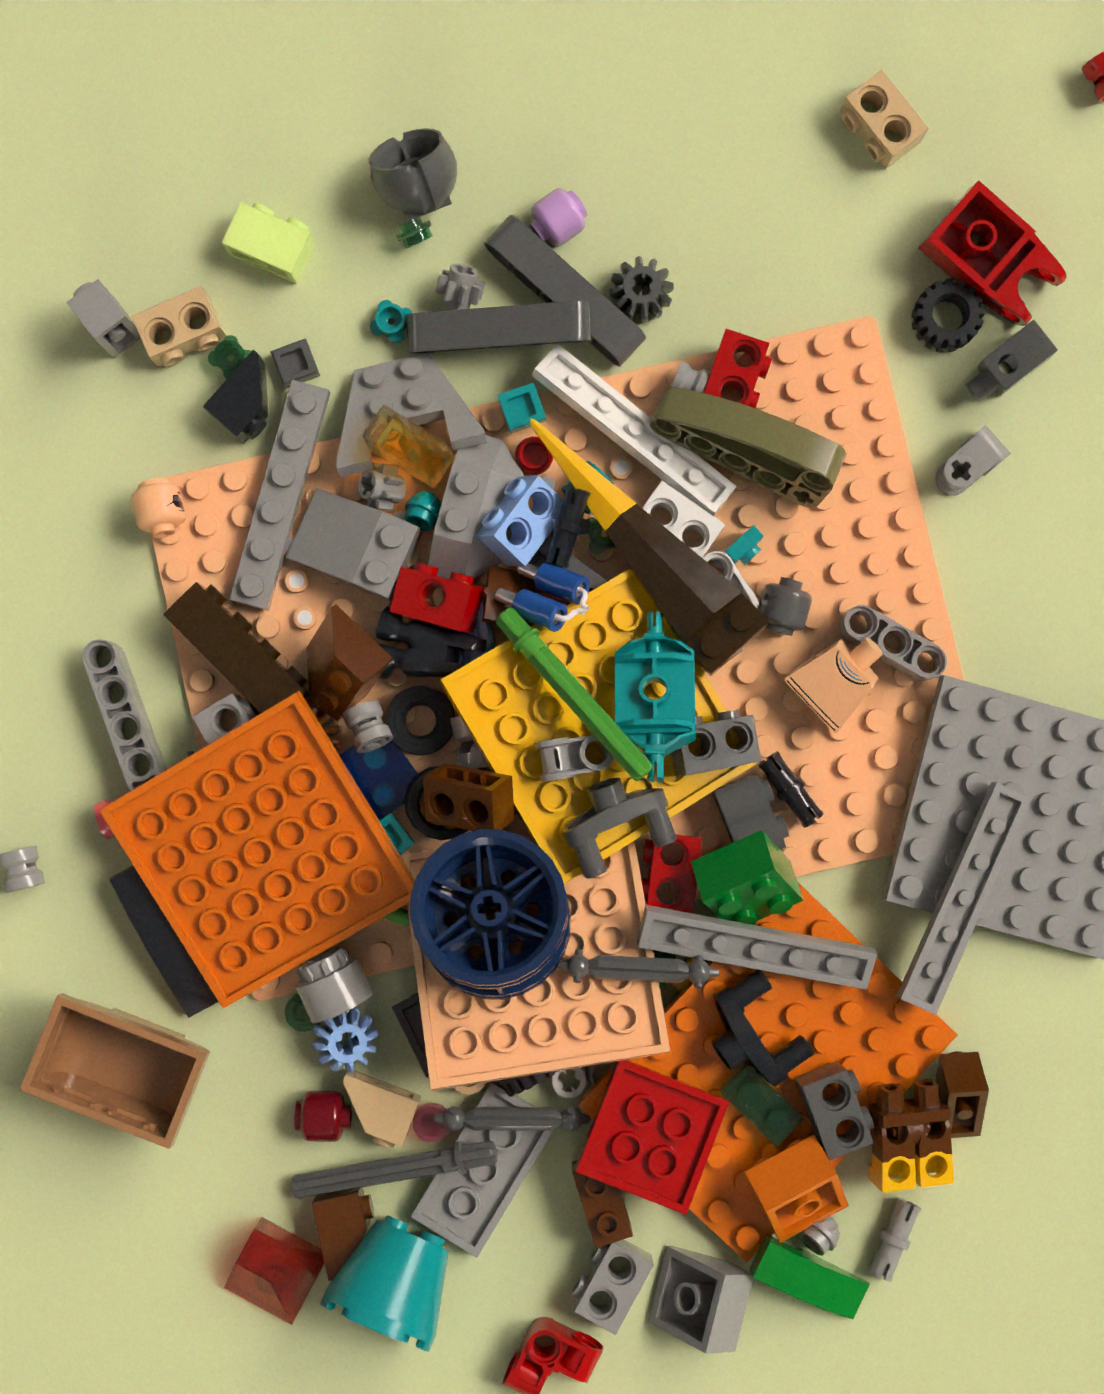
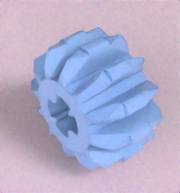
[311,1007,378,1073]

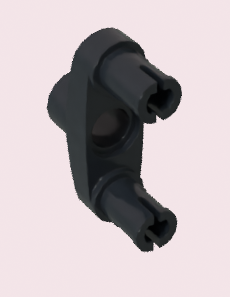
[711,969,814,1087]

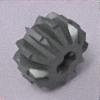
[609,256,674,323]

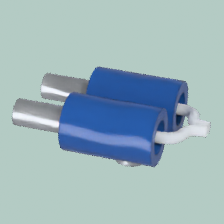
[495,562,590,632]

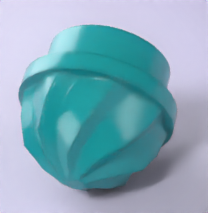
[404,491,442,531]

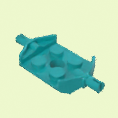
[615,612,696,782]

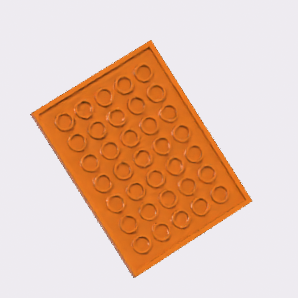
[577,883,958,1263]

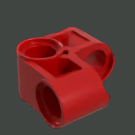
[502,1317,604,1394]

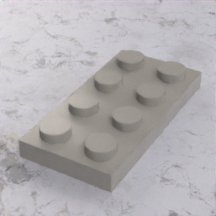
[411,1081,553,1258]

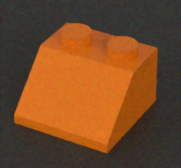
[745,1135,849,1243]

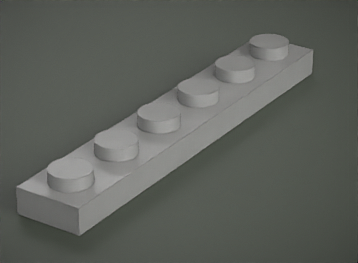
[229,380,330,611]
[896,782,1032,1015]
[636,905,877,990]

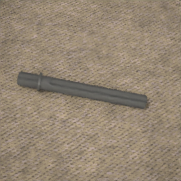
[291,1141,498,1199]

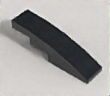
[110,865,219,1018]

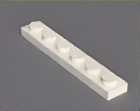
[532,344,737,516]

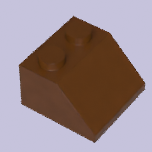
[306,604,392,721]

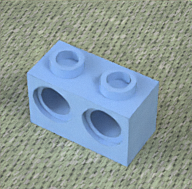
[476,475,563,566]

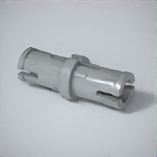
[868,1197,921,1282]

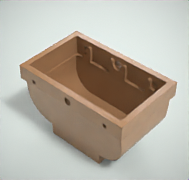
[20,993,210,1149]

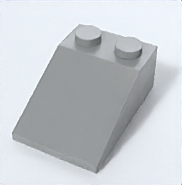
[286,488,422,603]

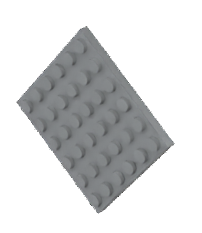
[882,675,1104,959]

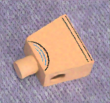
[784,637,883,734]

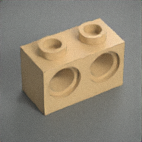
[840,70,929,169]
[131,286,227,367]

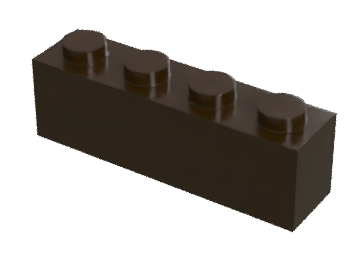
[163,582,309,713]

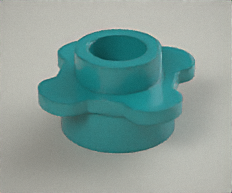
[370,300,412,343]

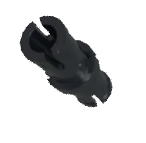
[544,486,591,568]
[758,751,824,828]

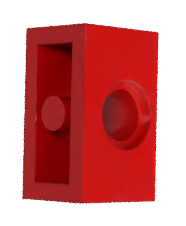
[389,562,484,633]

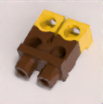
[868,1079,954,1193]

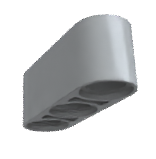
[838,605,947,681]

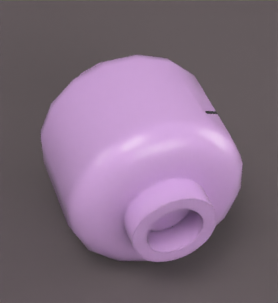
[529,188,587,247]

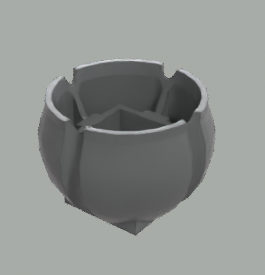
[369,128,457,221]

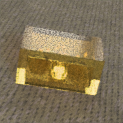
[362,404,456,489]

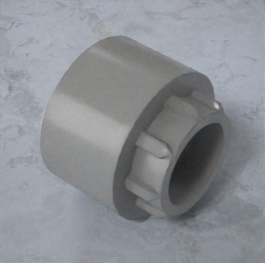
[295,947,373,1023]

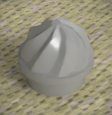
[799,1216,840,1256]

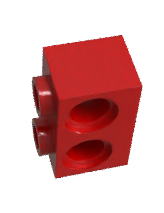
[704,329,772,409]
[641,834,702,914]

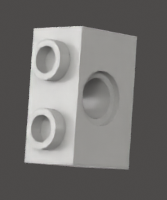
[67,279,141,358]

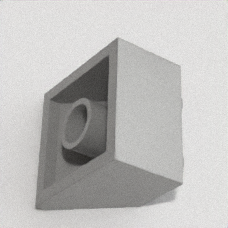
[648,1246,753,1354]

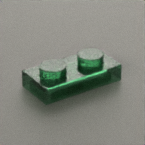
[719,1062,804,1147]

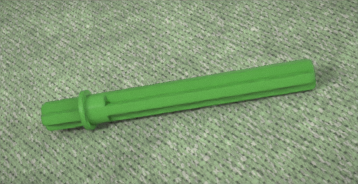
[496,607,652,781]

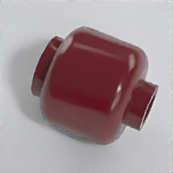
[294,1091,352,1142]

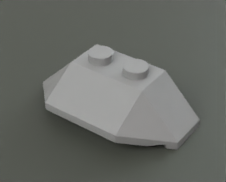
[428,435,525,580]

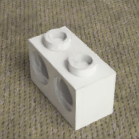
[642,481,725,558]

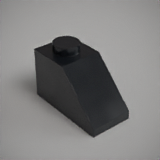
[203,349,269,443]

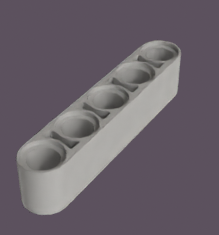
[82,639,167,792]

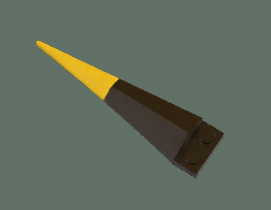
[530,418,769,676]

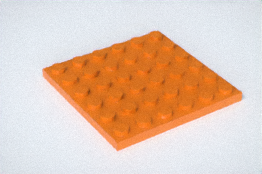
[99,690,415,1008]

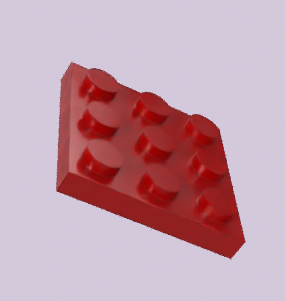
[574,1060,730,1215]

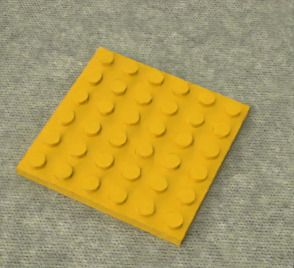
[439,568,757,884]

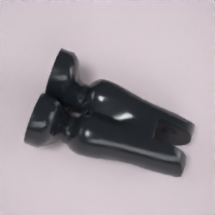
[376,607,487,680]

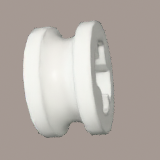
[552,1067,586,1098]

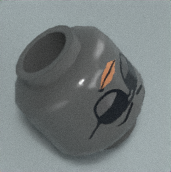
[758,577,812,636]

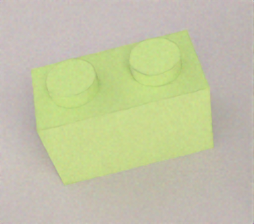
[222,202,315,284]

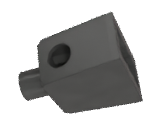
[965,320,1058,402]

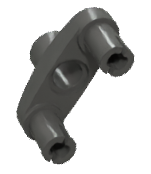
[563,777,677,879]

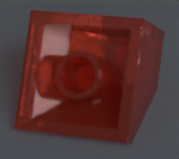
[224,1217,325,1325]

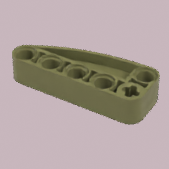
[649,387,847,507]

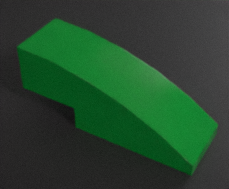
[750,1234,870,1319]

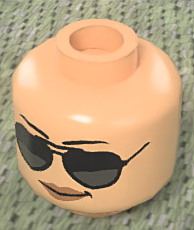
[131,478,186,538]

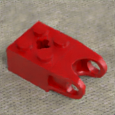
[918,180,1067,326]

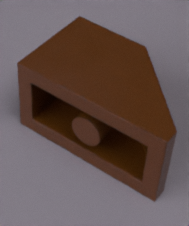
[936,1051,989,1138]
[312,1187,374,1281]

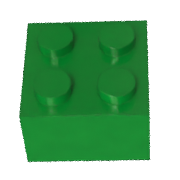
[691,830,804,925]

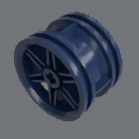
[410,829,571,1000]

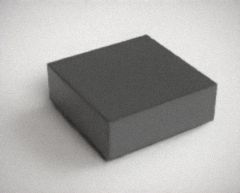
[270,338,320,389]

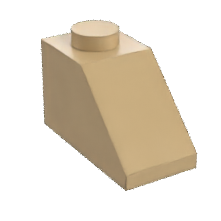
[343,1070,422,1148]

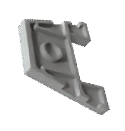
[336,352,487,477]

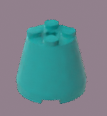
[320,1215,449,1352]

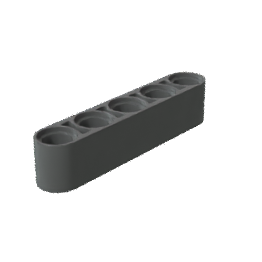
[484,215,646,367]
[406,301,591,353]

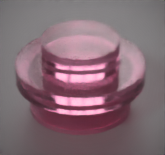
[413,1103,450,1143]

